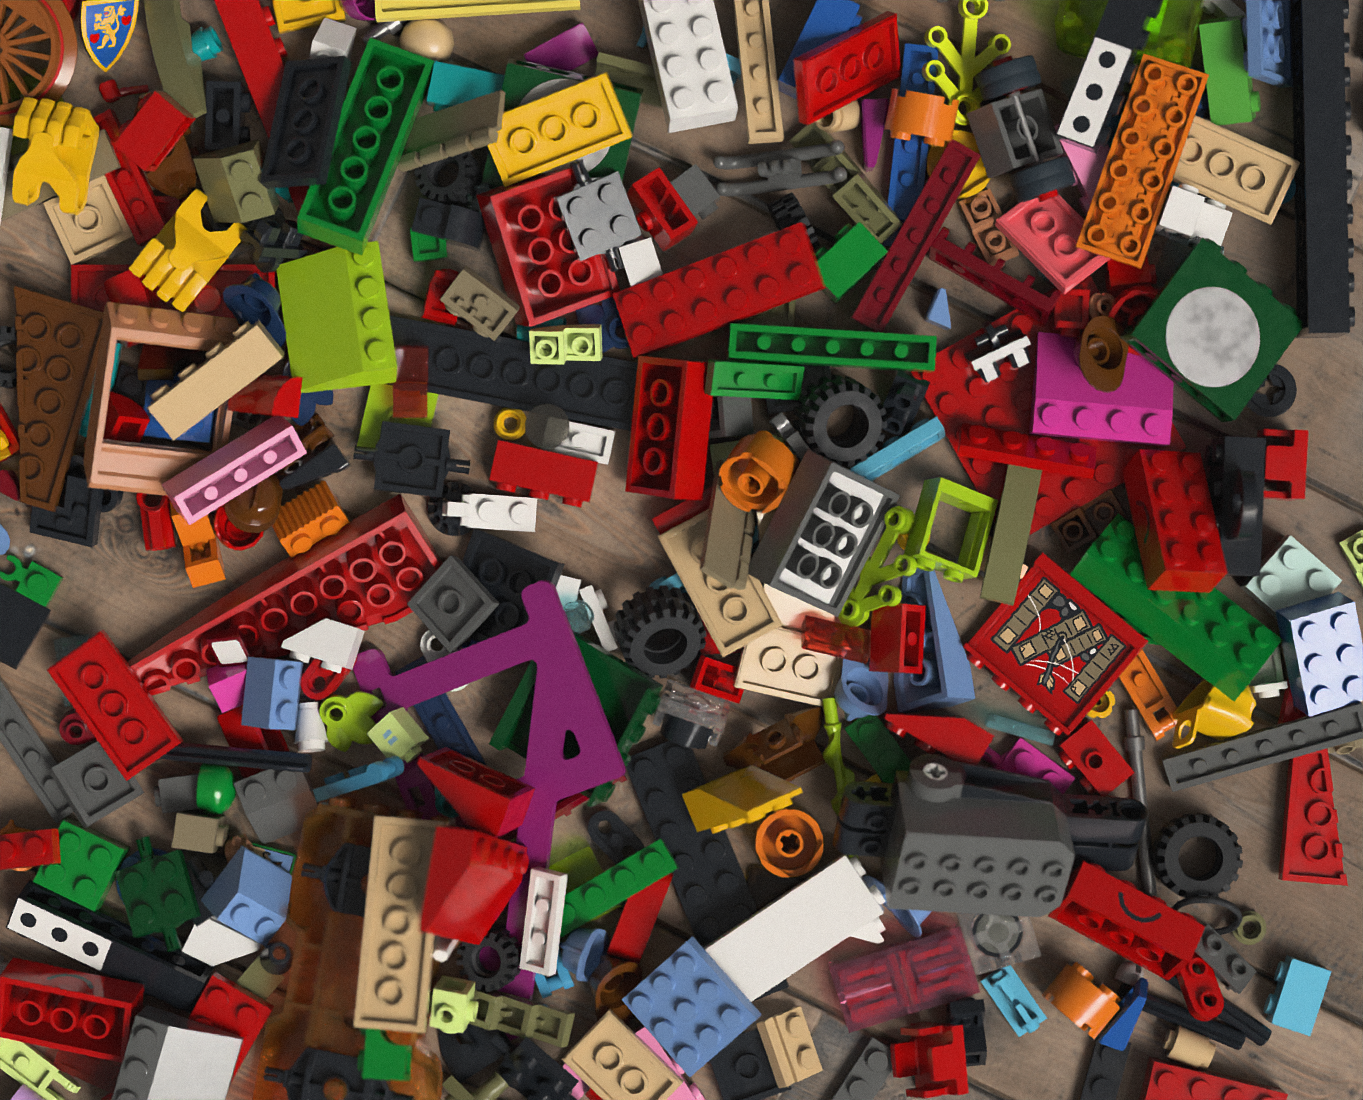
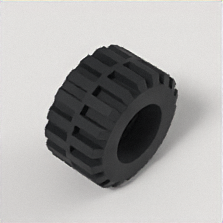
[793,375,887,467]
[613,585,706,679]
[1153,813,1243,898]

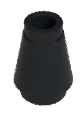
[260,941,294,975]

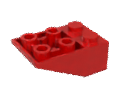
[881,712,994,765]

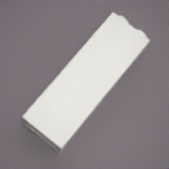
[703,854,886,1002]

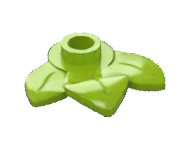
[319,691,383,752]

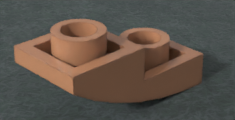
[959,188,1019,266]

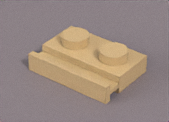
[756,1006,823,1088]

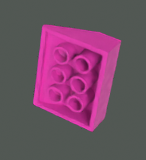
[1029,332,1173,446]

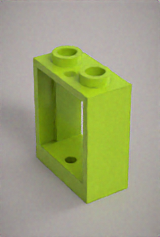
[904,477,998,583]

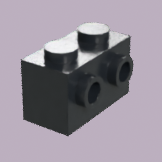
[205,81,251,153]

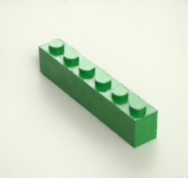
[727,323,937,373]

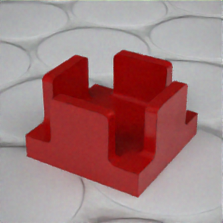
[1257,429,1309,501]
[890,1021,969,1098]

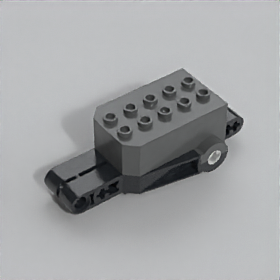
[832,754,1148,917]

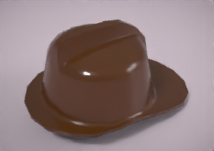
[1074,316,1129,393]
[225,473,283,533]
[589,954,642,1025]

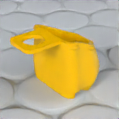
[1172,680,1256,749]

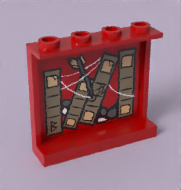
[963,552,1149,736]

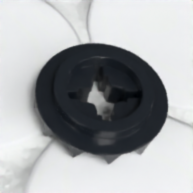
[1246,364,1297,417]
[428,482,477,536]

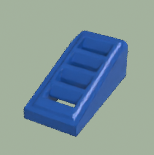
[1098,977,1149,1051]

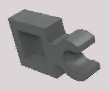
[769,412,810,464]

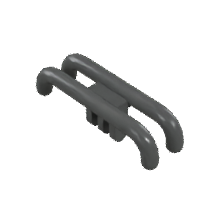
[713,139,847,197]

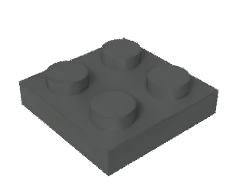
[407,555,500,652]
[49,741,144,829]

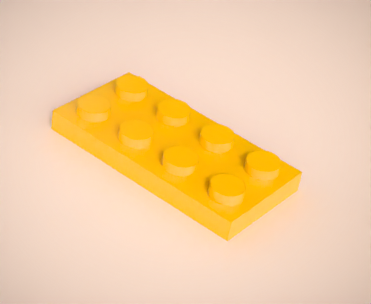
[488,71,633,187]

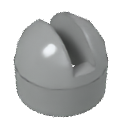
[1114,961,1144,986]

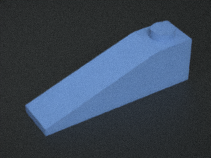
[893,568,975,713]

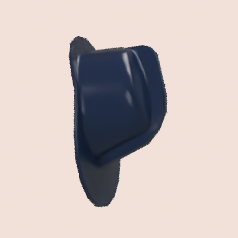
[223,273,286,347]

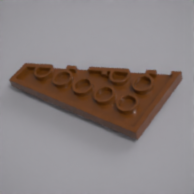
[14,286,104,512]

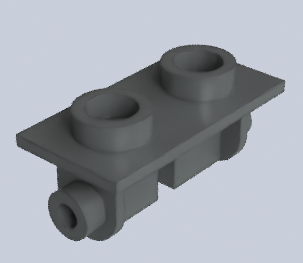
[1195,924,1257,994]

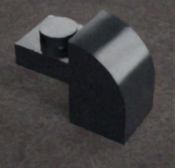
[411,198,486,251]
[946,997,987,1067]

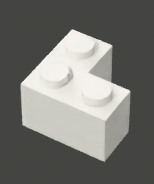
[1154,183,1233,247]

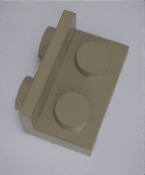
[440,265,520,341]

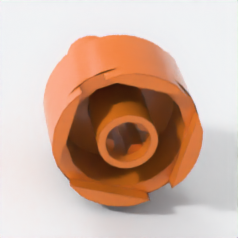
[884,88,959,147]
[719,430,799,513]
[754,807,824,877]
[1042,961,1121,1039]

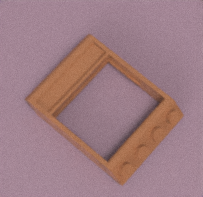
[83,302,239,496]

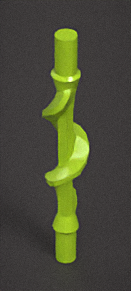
[822,696,859,860]

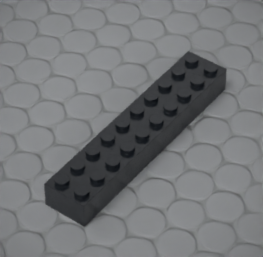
[1291,0,1355,338]

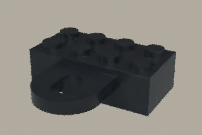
[1205,436,1266,577]

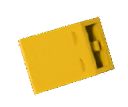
[682,765,803,834]

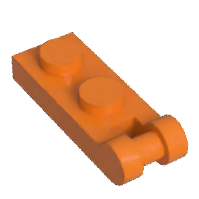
[1119,650,1177,741]

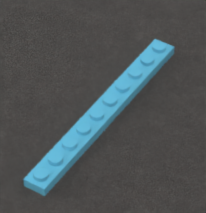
[649,417,946,593]

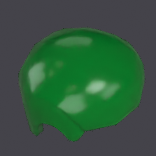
[196,763,237,815]

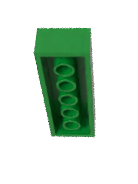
[297,38,434,255]
[1070,514,1283,701]

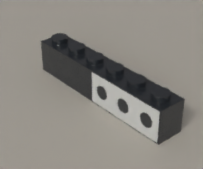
[1055,0,1163,154]
[6,879,215,1014]

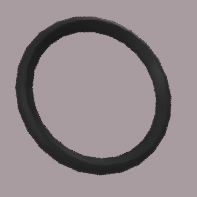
[1171,896,1242,935]

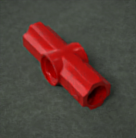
[136,493,176,551]

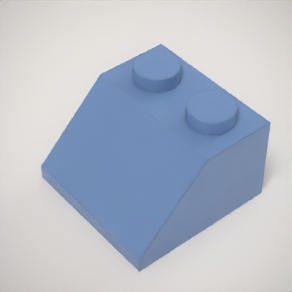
[241,657,304,730]
[201,845,293,946]

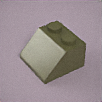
[193,139,280,223]

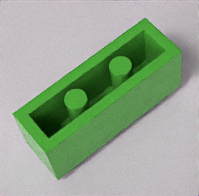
[1199,15,1261,125]

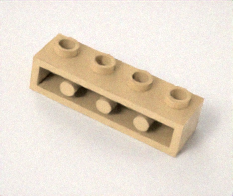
[148,320,284,441]

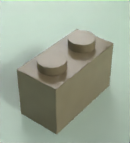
[172,810,230,854]

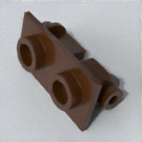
[276,413,335,476]

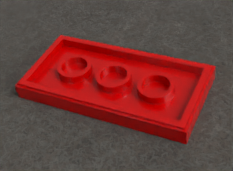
[794,11,901,125]
[47,629,183,781]

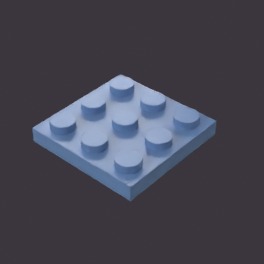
[1242,0,1293,88]
[622,936,762,1077]

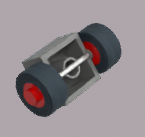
[967,55,1076,202]

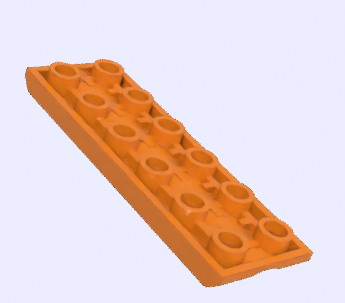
[1076,53,1209,269]

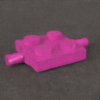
[982,736,1075,794]

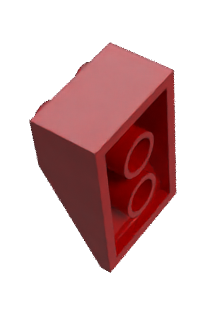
[417,747,535,838]

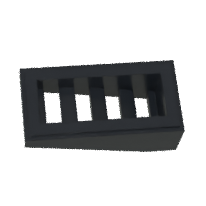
[279,444,352,490]

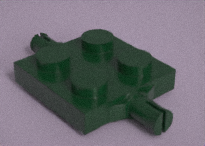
[115,836,201,952]

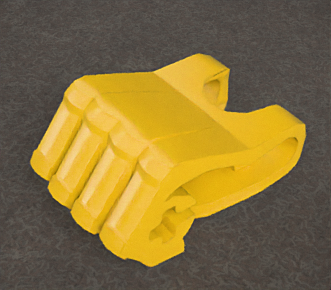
[12,97,99,216]
[129,189,248,312]

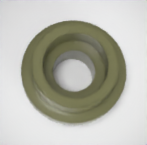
[1232,910,1266,945]

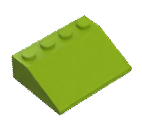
[276,241,397,393]

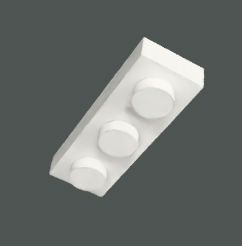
[519,867,568,976]

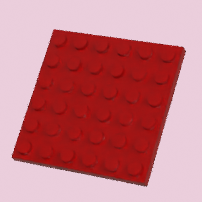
[909,275,1186,535]

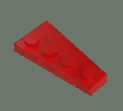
[1278,748,1348,886]

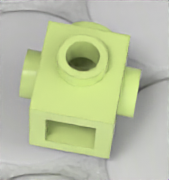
[427,975,478,1034]

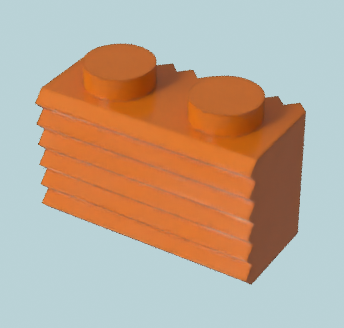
[272,481,350,558]

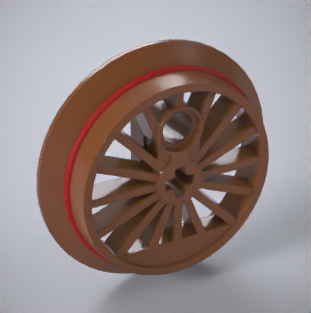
[0,0,78,126]

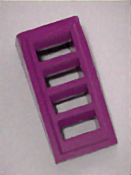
[860,98,889,172]

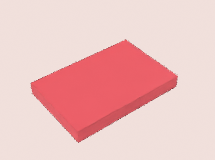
[995,195,1110,294]

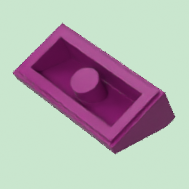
[523,22,599,71]

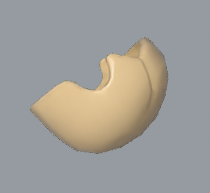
[399,19,454,62]

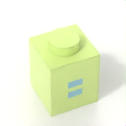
[367,707,429,763]

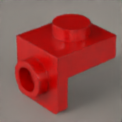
[421,269,459,326]
[1052,288,1090,337]

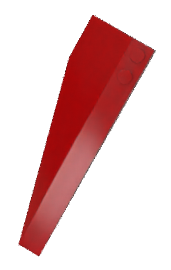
[127,493,443,696]

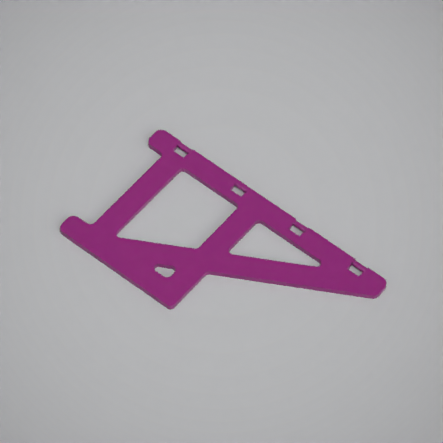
[353,580,626,1041]

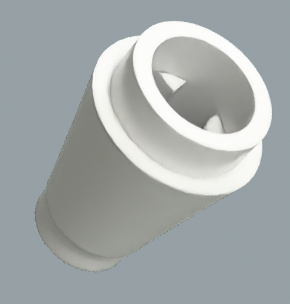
[294,702,328,753]

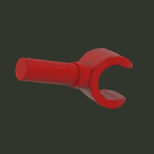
[99,79,149,103]

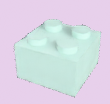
[1239,535,1342,619]

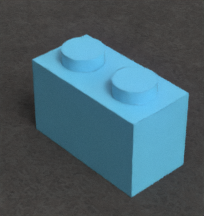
[1264,955,1331,1036]

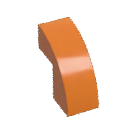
[170,501,226,588]

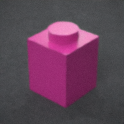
[206,664,247,713]

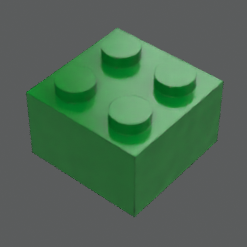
[815,221,888,304]
[33,818,131,912]

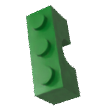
[358,1028,412,1081]

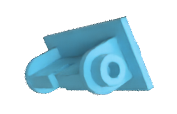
[981,962,1047,1037]

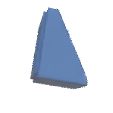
[924,288,951,330]

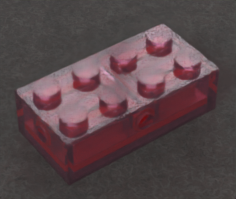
[827,923,980,1033]

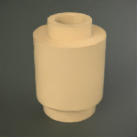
[815,100,862,133]
[1162,1025,1216,1069]

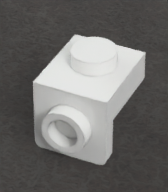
[1249,647,1288,698]

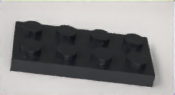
[260,56,351,189]

